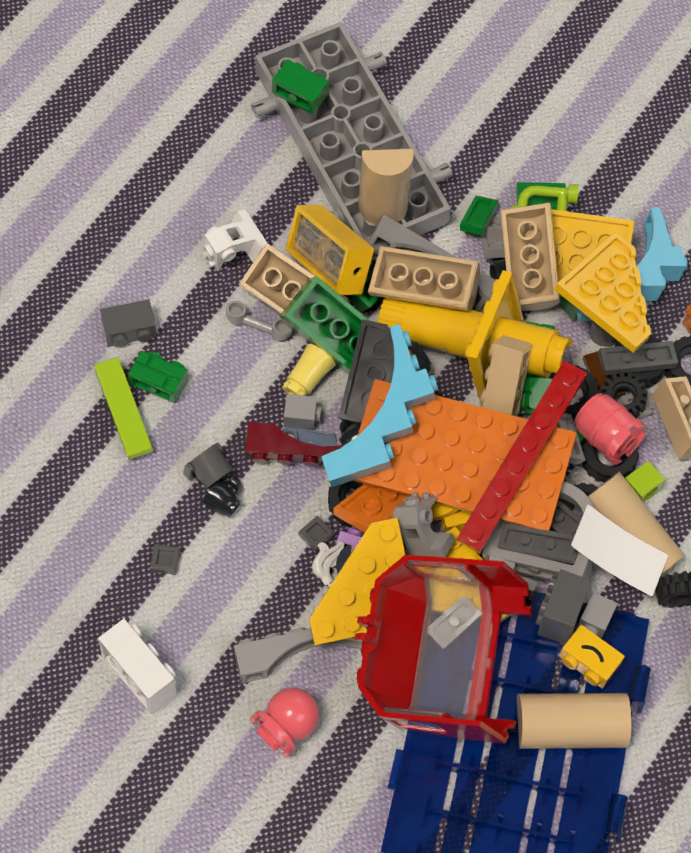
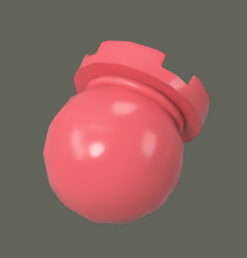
[250,687,320,758]

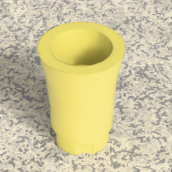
[282,344,336,396]

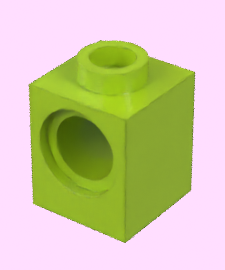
[625,461,665,502]

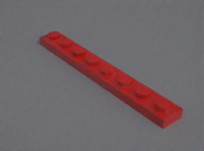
[457,360,587,554]

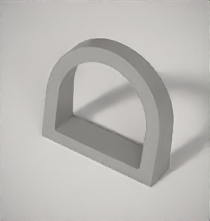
[482,482,594,581]

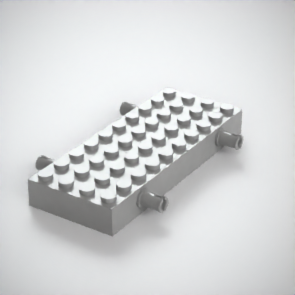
[251,22,453,255]

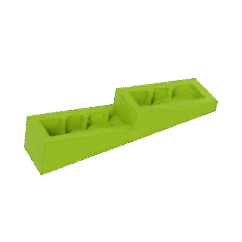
[94,357,153,460]

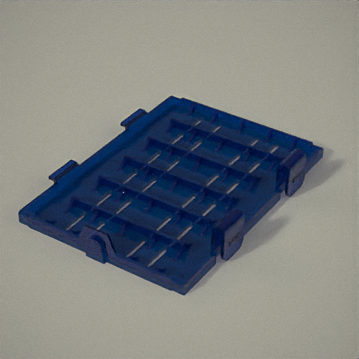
[380,591,651,853]

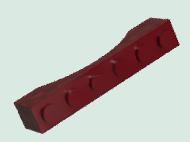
[245,422,346,466]

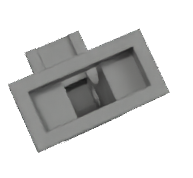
[393,492,455,557]

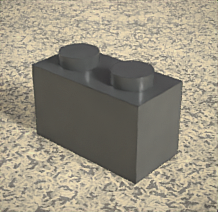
[100,299,157,347]

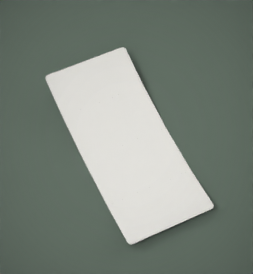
[571,505,668,596]

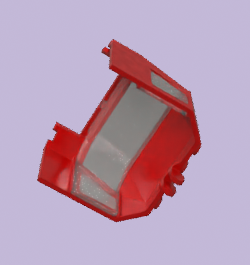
[354,555,532,744]

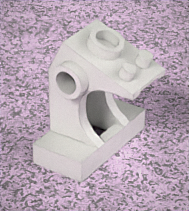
[202,209,267,271]

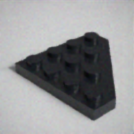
[338,319,417,424]

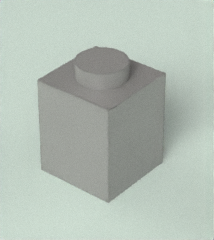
[284,394,322,430]
[577,592,618,639]

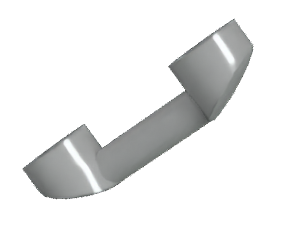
[226,301,293,340]

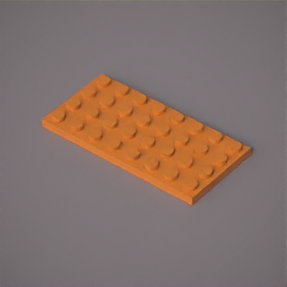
[352,379,577,531]

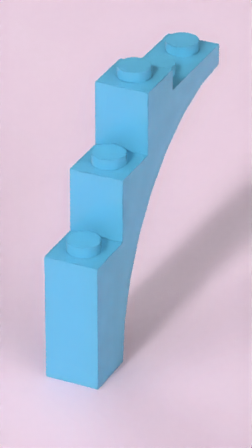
[575,207,687,321]
[322,324,438,487]

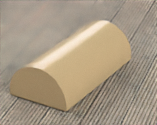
[358,149,413,226]
[501,203,560,311]
[239,243,348,313]
[368,246,479,311]
[587,471,684,574]
[517,693,631,749]

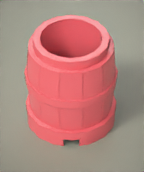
[574,393,648,465]

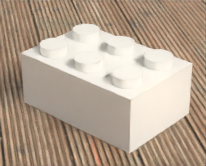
[98,619,177,715]

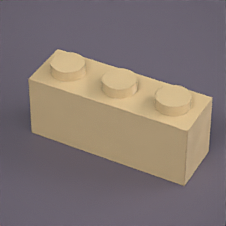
[480,335,532,416]
[652,376,691,460]

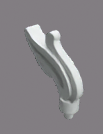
[312,541,344,586]

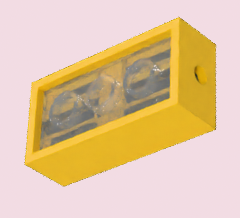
[285,205,374,295]

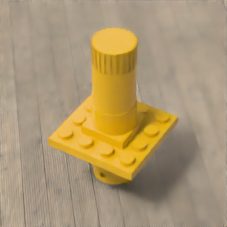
[378,270,573,407]

